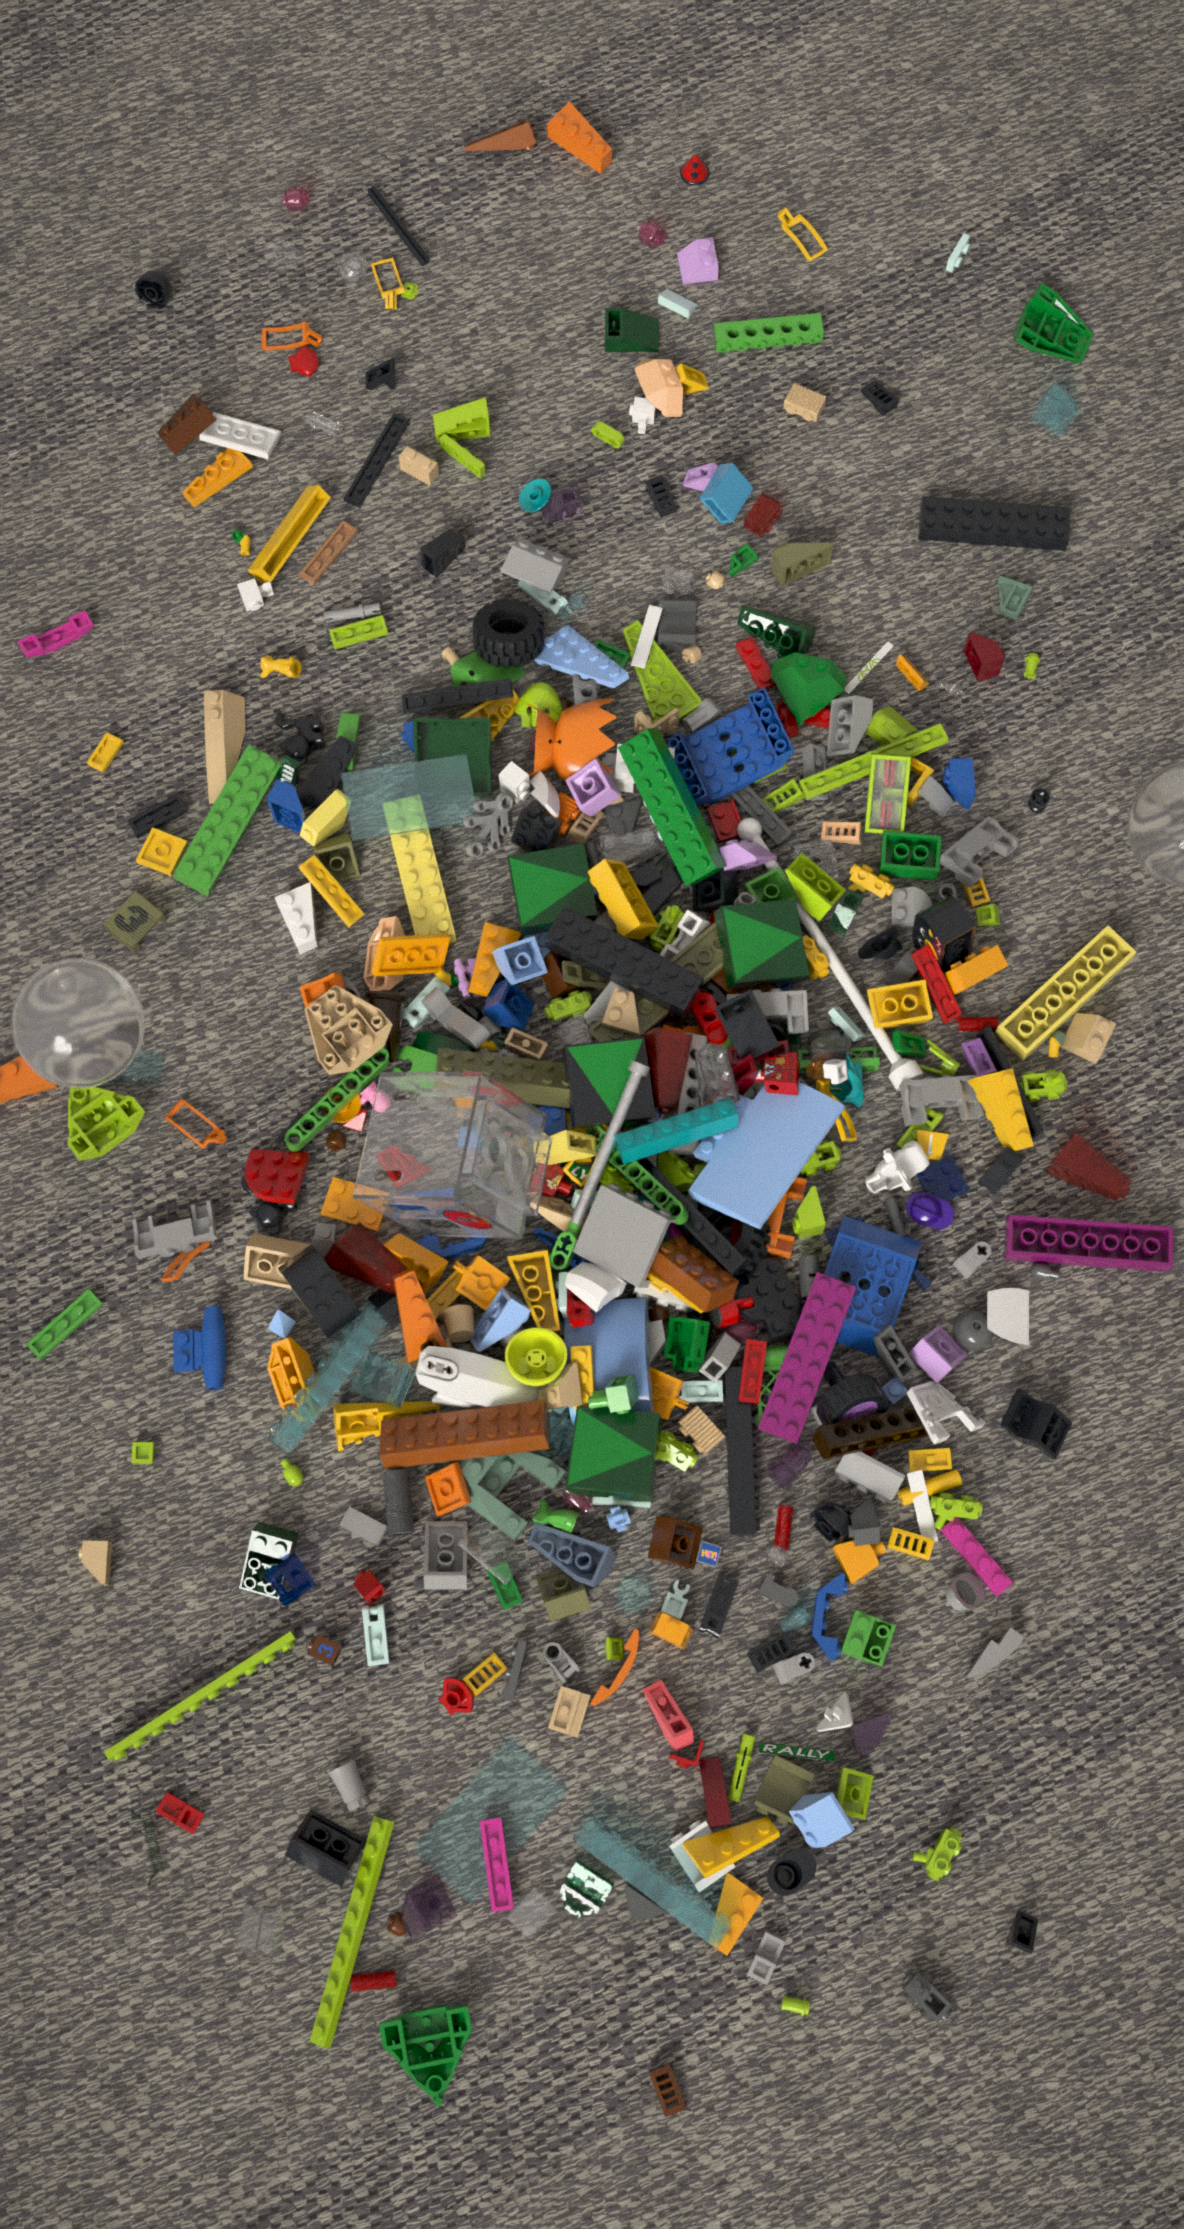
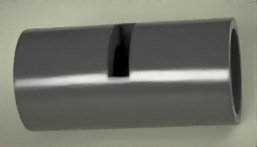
[799,1255,820,1299]

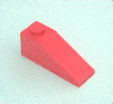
[643,1680,694,1752]

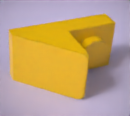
[676,363,709,395]

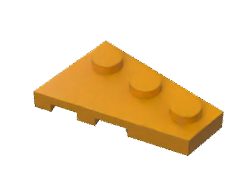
[709,1873,763,1956]

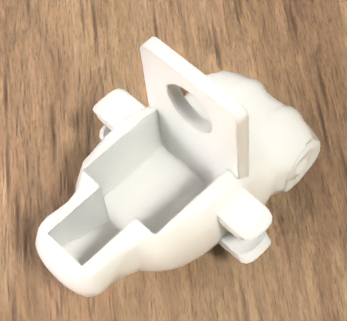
[865,1141,930,1193]

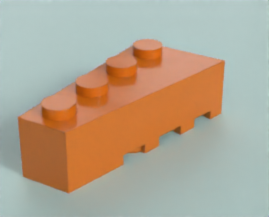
[547,101,612,173]
[0,1048,57,1104]
[393,1267,446,1363]

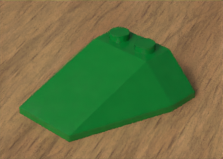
[1013,282,1094,364]

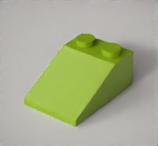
[785,853,846,921]

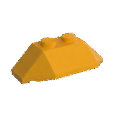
[267,1337,322,1423]

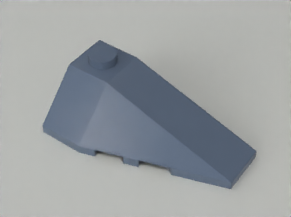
[527,1523,616,1587]

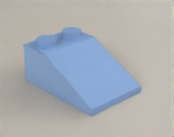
[470,1287,531,1352]

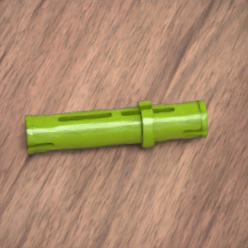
[727,1734,756,1802]

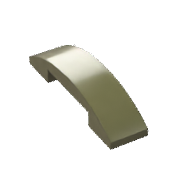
[562,961,610,989]

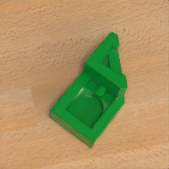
[729,544,759,577]

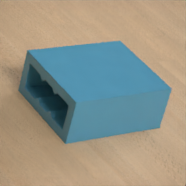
[699,463,753,523]

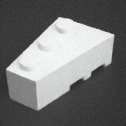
[275,882,318,954]

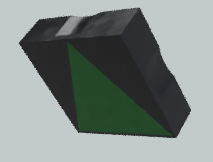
[562,1037,656,1129]

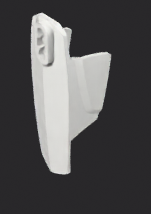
[416,1346,565,1420]

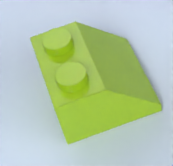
[865,706,918,747]
[792,1186,826,1239]

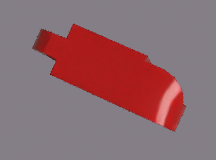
[692,992,728,1045]
[566,1289,595,1328]

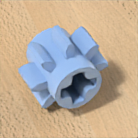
[606,1505,631,1533]

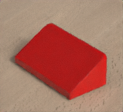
[777,701,798,738]

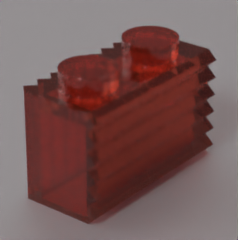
[743,492,783,538]

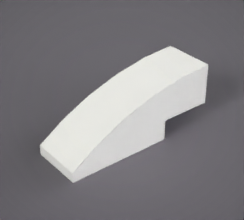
[529,771,560,819]

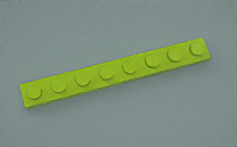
[799,723,949,800]

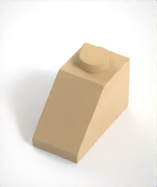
[79,1541,112,1586]

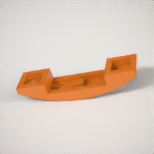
[590,1629,639,1707]

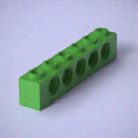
[713,313,824,353]

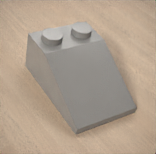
[827,695,873,757]
[424,1521,467,1589]

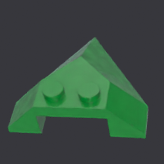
[770,652,847,727]
[379,2004,472,2107]

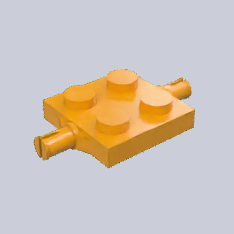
[452,1255,511,1311]
[650,1367,689,1420]

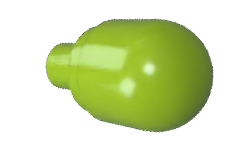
[280,1458,303,1486]

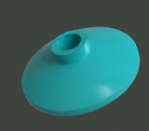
[519,479,552,512]

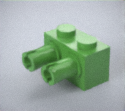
[588,1374,638,1414]

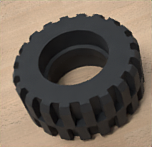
[473,598,544,668]
[689,1205,771,1276]

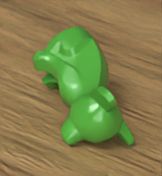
[533,1499,579,1534]

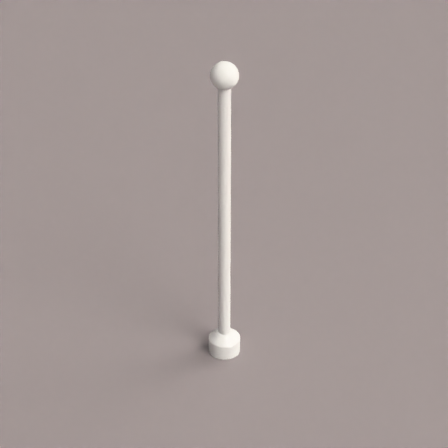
[737,818,924,1091]

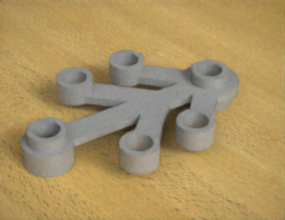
[463,793,513,857]

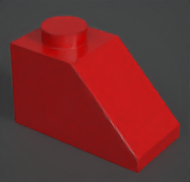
[353,1570,387,1605]

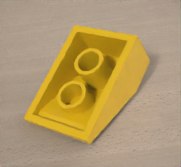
[867,980,933,1029]

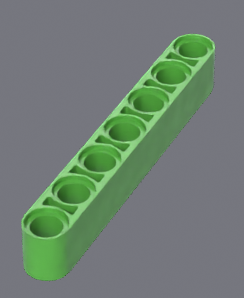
[285,1048,389,1152]
[585,1126,689,1225]

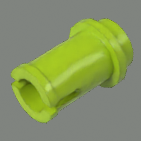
[1024,653,1040,679]
[781,1995,810,2017]

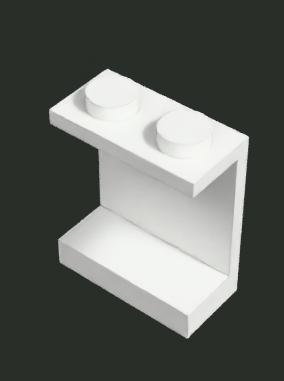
[669,1820,736,1892]

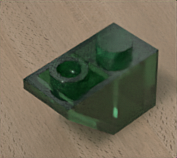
[827,888,864,937]

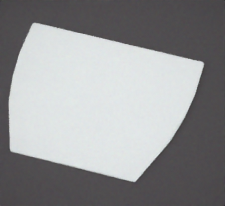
[987,1288,1029,1345]

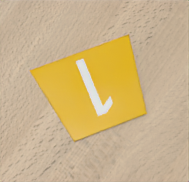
[917,1130,949,1160]

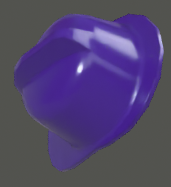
[906,1192,954,1230]

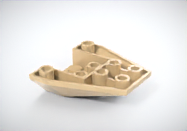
[304,985,393,1075]

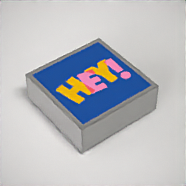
[696,1541,722,1568]

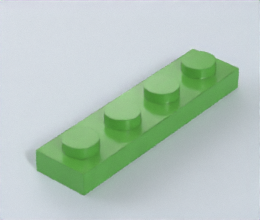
[26,1289,103,1360]

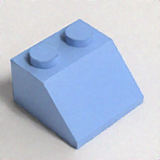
[492,936,548,985]
[789,1792,855,1848]

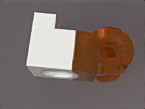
[806,1059,848,1084]

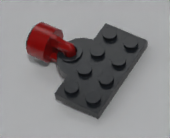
[709,1256,802,1340]

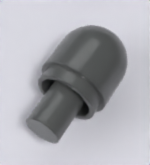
[1031,1262,1060,1280]

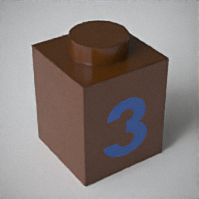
[307,1635,343,1667]

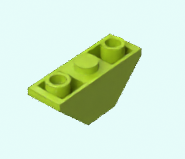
[658,1150,698,1193]

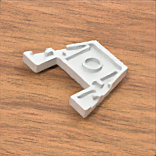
[907,1381,986,1444]

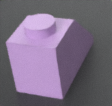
[683,462,718,491]

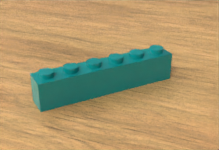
[615,1098,738,1165]

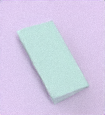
[658,289,698,319]

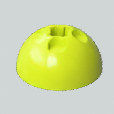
[505,1328,567,1386]

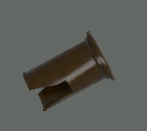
[365,991,410,1063]

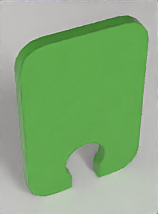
[391,1046,445,1097]

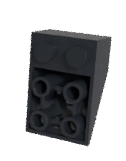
[715,989,780,1060]

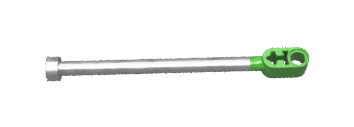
[549,1060,650,1269]

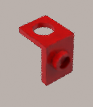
[669,1740,704,1769]

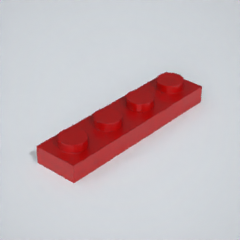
[910,944,962,1024]

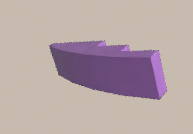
[962,1038,996,1077]

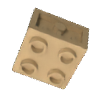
[635,708,679,737]

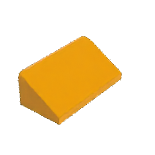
[896,654,930,691]

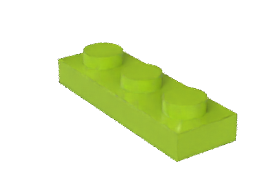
[439,433,486,479]
[329,615,388,649]

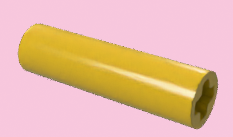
[897,1469,962,1506]

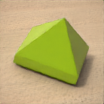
[604,1638,624,1660]

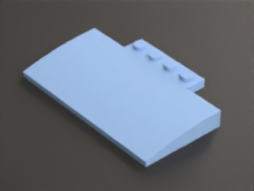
[688,1082,845,1229]

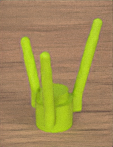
[918,1039,960,1076]

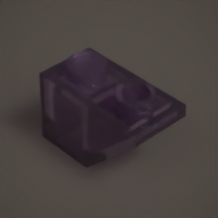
[540,486,581,524]

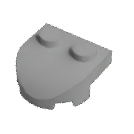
[892,887,933,927]

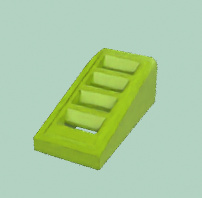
[762,778,805,813]

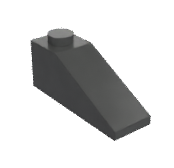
[874,1324,917,1382]

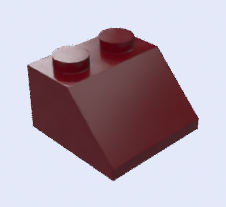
[963,632,1005,682]

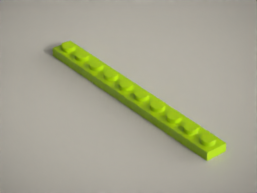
[104,1631,297,1761]
[309,1816,395,2049]

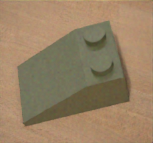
[771,542,833,587]

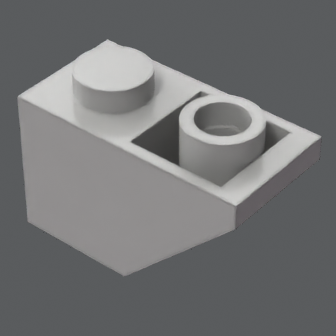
[648,1320,666,1367]
[699,1332,741,1383]

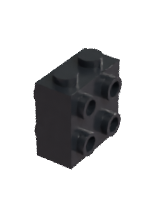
[510,804,562,852]

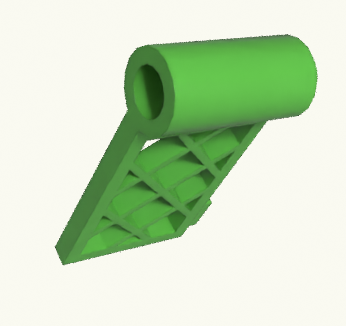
[755,1345,789,1431]

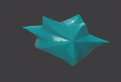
[830,1052,865,1108]

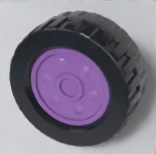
[816,1361,889,1425]

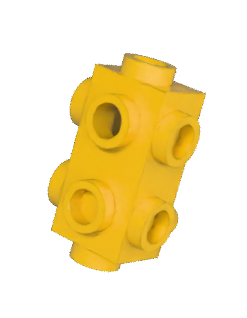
[846,864,895,898]
[802,935,830,981]

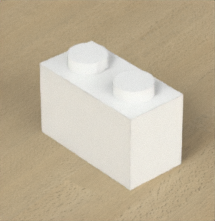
[499,761,530,804]

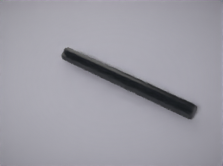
[367,186,429,266]

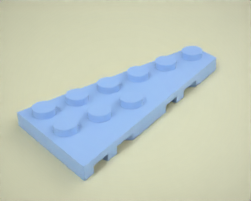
[530,625,629,688]

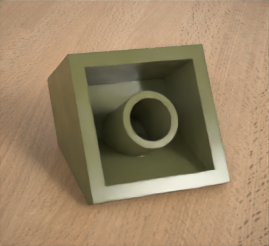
[312,834,361,882]
[536,1569,591,1622]

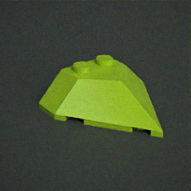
[68,1080,145,1161]

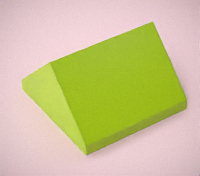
[835,1767,874,1820]

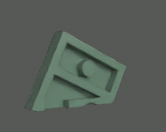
[998,575,1033,620]

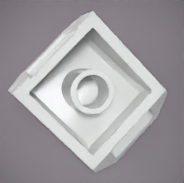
[565,1262,626,1312]

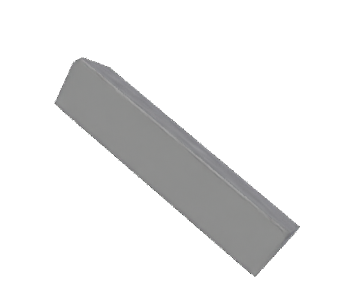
[802,743,828,800]

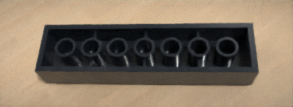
[918,496,1070,551]
[544,906,704,1019]

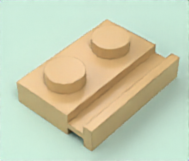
[548,1686,591,1738]

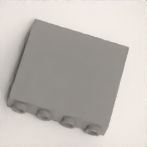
[573,1183,677,1288]

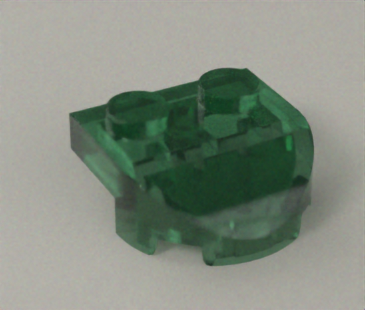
[560,1859,615,1917]

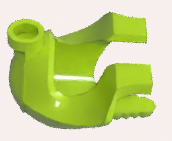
[515,682,562,728]

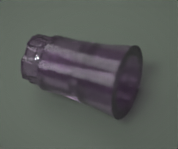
[766,1444,813,1491]

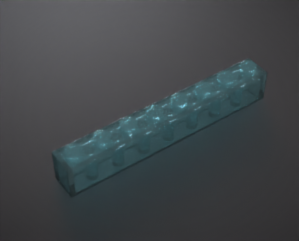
[267,1307,388,1454]
[572,1816,732,1949]

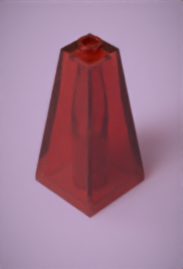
[640,1027,693,1114]
[1045,1132,1132,1201]
[324,1222,408,1293]

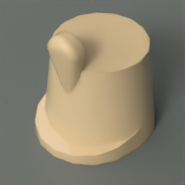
[438,1305,475,1348]

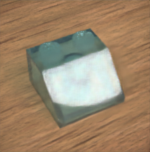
[537,1410,574,1471]

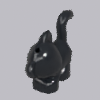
[275,713,325,766]
[241,1176,298,1235]

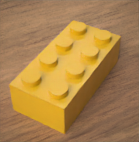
[588,859,659,940]

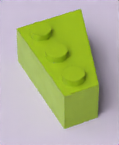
[433,397,490,443]

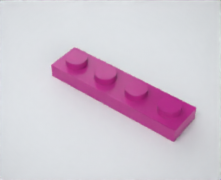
[941,1517,1013,1597]
[480,1818,514,1912]

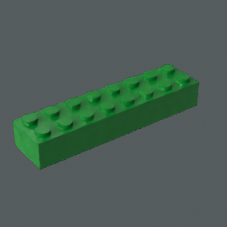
[618,728,726,886]

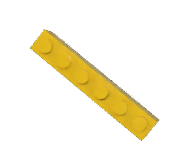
[247,485,331,583]

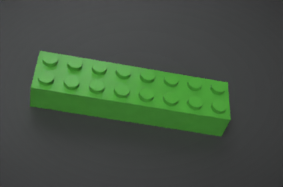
[174,744,281,896]

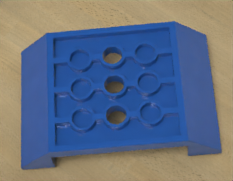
[665,687,795,805]
[824,1216,922,1357]

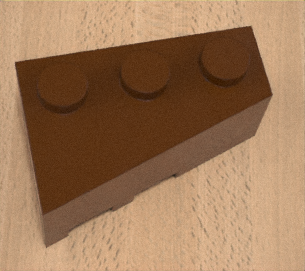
[157,393,217,455]

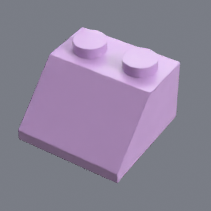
[677,237,719,284]
[565,759,621,817]
[719,840,777,871]
[908,1325,968,1383]

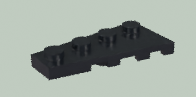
[296,736,359,809]

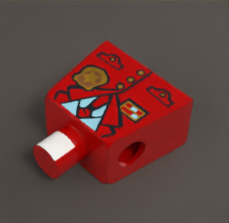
[754,1052,799,1095]

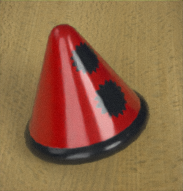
[680,155,710,185]

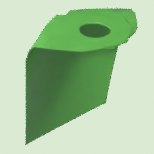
[451,651,525,687]

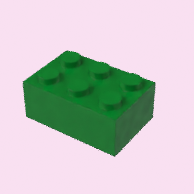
[878,831,941,881]

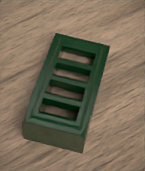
[278,755,301,787]

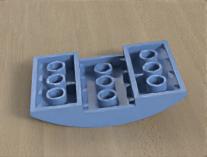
[564,1297,654,1427]

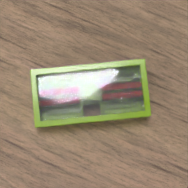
[864,752,911,833]

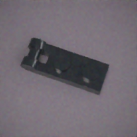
[699,1574,739,1639]

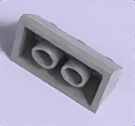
[501,538,570,593]
[834,1452,906,1504]

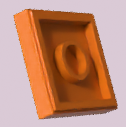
[425,1462,471,1517]

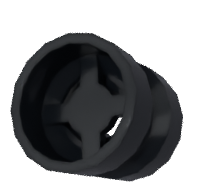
[1028,788,1050,813]

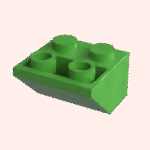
[840,1610,896,1667]

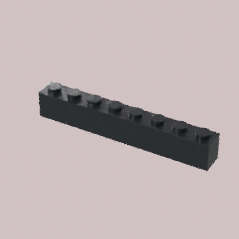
[724,1367,760,1537]

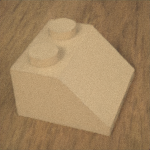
[1060,1013,1116,1064]

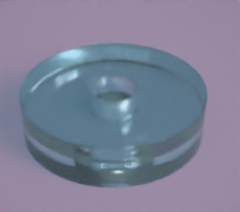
[617,1579,651,1614]

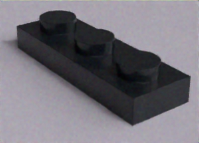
[127,794,188,839]

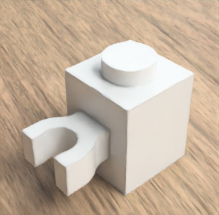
[629,397,656,434]
[237,578,274,611]

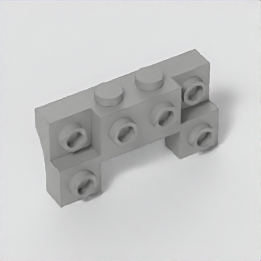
[940,816,1019,887]
[726,989,809,1038]
[899,1075,984,1126]
[132,1200,218,1259]

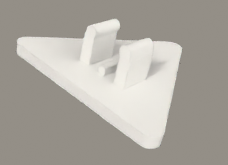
[816,1692,853,1732]

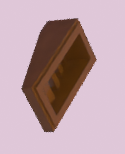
[649,2063,686,2117]

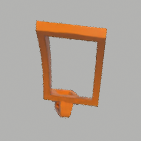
[261,322,323,350]
[164,1098,227,1149]
[162,1241,209,1282]

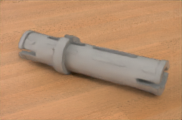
[324,602,381,623]

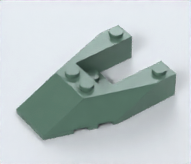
[439,1451,566,1542]

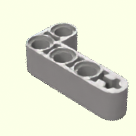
[422,987,491,1049]

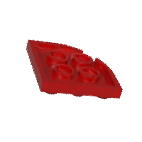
[244,1149,310,1204]

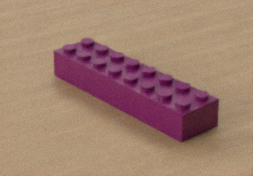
[1004,1215,1173,1272]
[758,1272,856,1444]

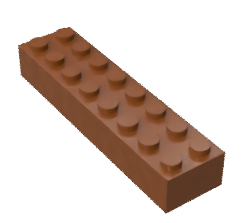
[379,1400,550,1469]

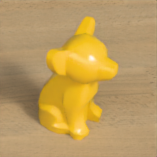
[260,656,302,678]

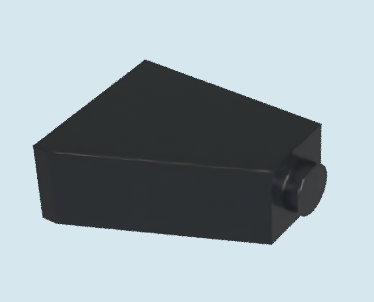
[420,529,466,578]

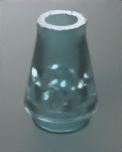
[779,1604,812,1634]

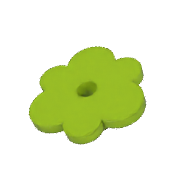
[401,282,419,300]

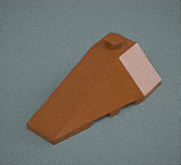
[464,118,536,151]

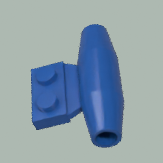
[173,1306,227,1390]

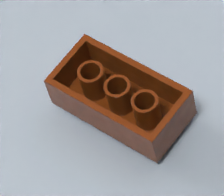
[650,1236,739,1313]

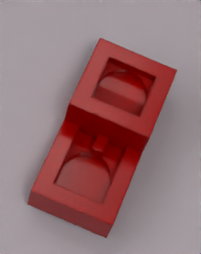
[155,1791,205,1834]

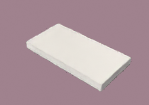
[200,412,281,459]

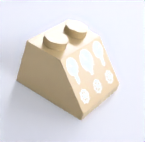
[537,1363,583,1410]

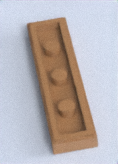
[299,520,358,585]

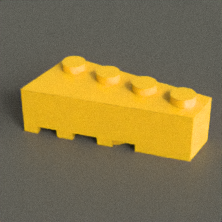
[967,1068,1034,1151]

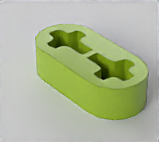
[591,421,625,449]

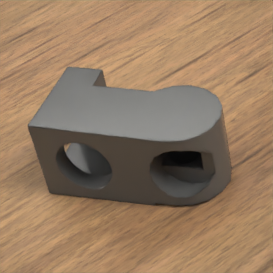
[757,1572,799,1608]

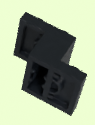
[1000,1388,1072,1459]

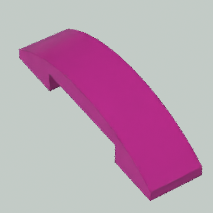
[17,610,94,657]

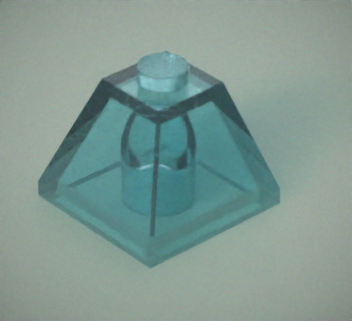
[1030,382,1081,438]

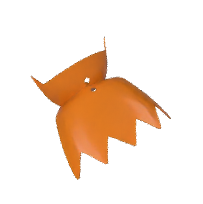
[528,698,617,782]

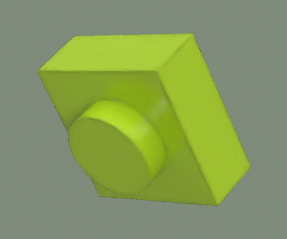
[131,1442,155,1464]

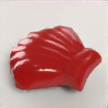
[288,346,319,377]
[438,1677,474,1716]

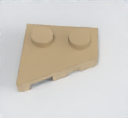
[602,987,640,1036]

